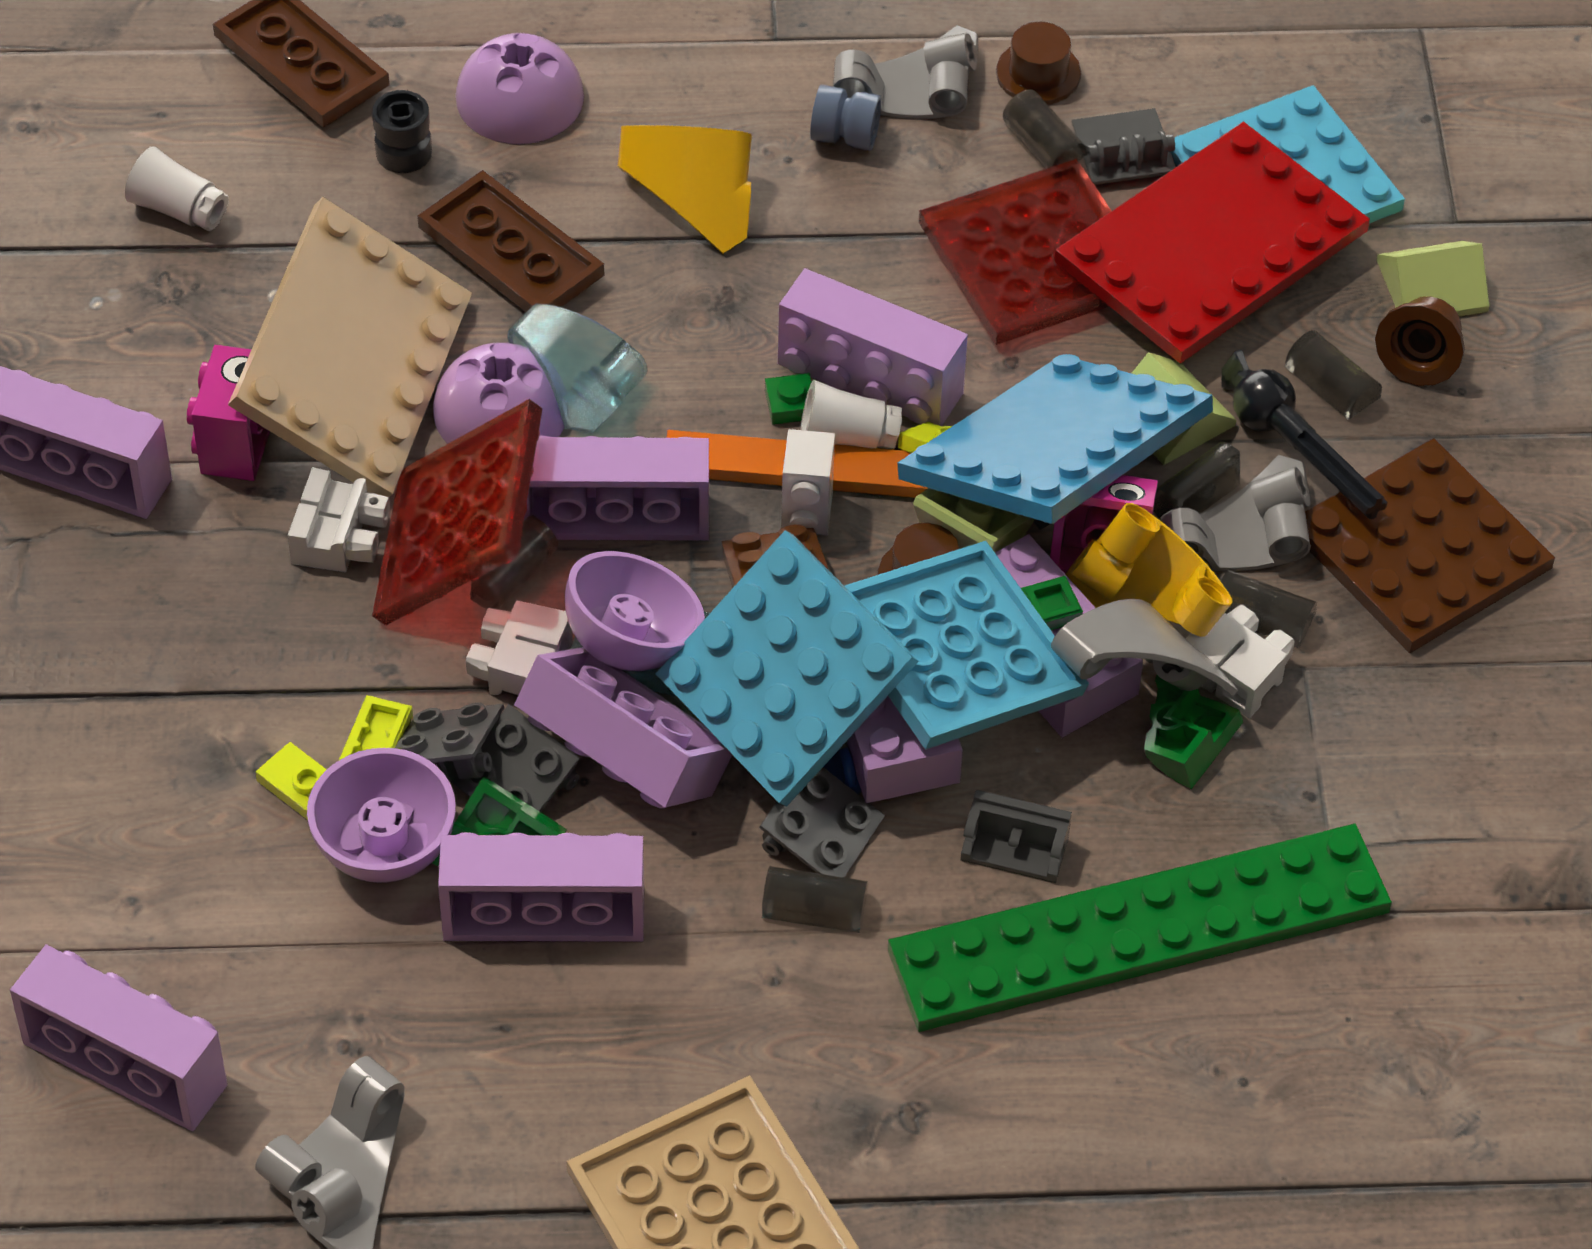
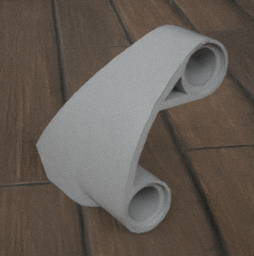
[833,25,979,119]
[1160,455,1311,572]
[1051,599,1238,696]
[255,1056,405,1249]

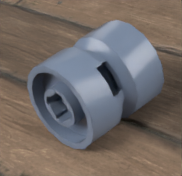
[810,85,882,151]

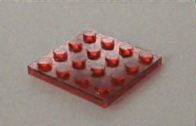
[918,159,1112,345]
[372,399,543,626]

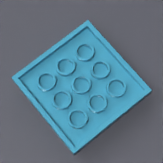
[1171,85,1405,223]
[656,530,919,806]
[845,541,1089,750]

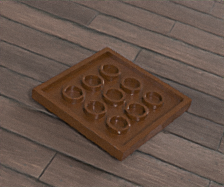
[1305,438,1555,654]

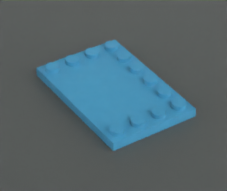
[897,354,1213,524]

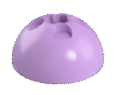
[456,33,584,144]
[433,342,569,463]
[565,551,705,671]
[307,748,456,883]

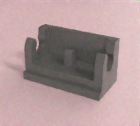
[960,790,1072,883]

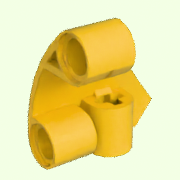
[617,125,752,254]
[1065,503,1233,637]

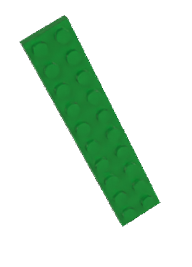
[887,823,1392,1032]

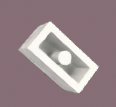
[781,429,835,535]

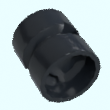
[372,90,432,173]

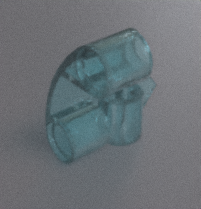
[507,304,648,434]

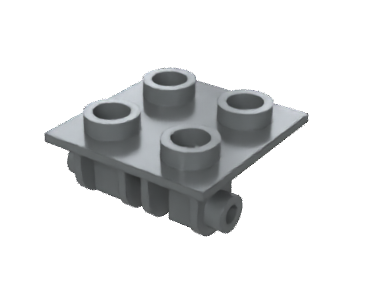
[1071,108,1176,185]
[395,703,505,781]
[450,704,581,812]
[759,767,885,888]

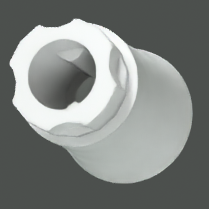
[125,147,228,231]
[800,380,902,450]

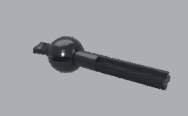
[1221,350,1388,520]

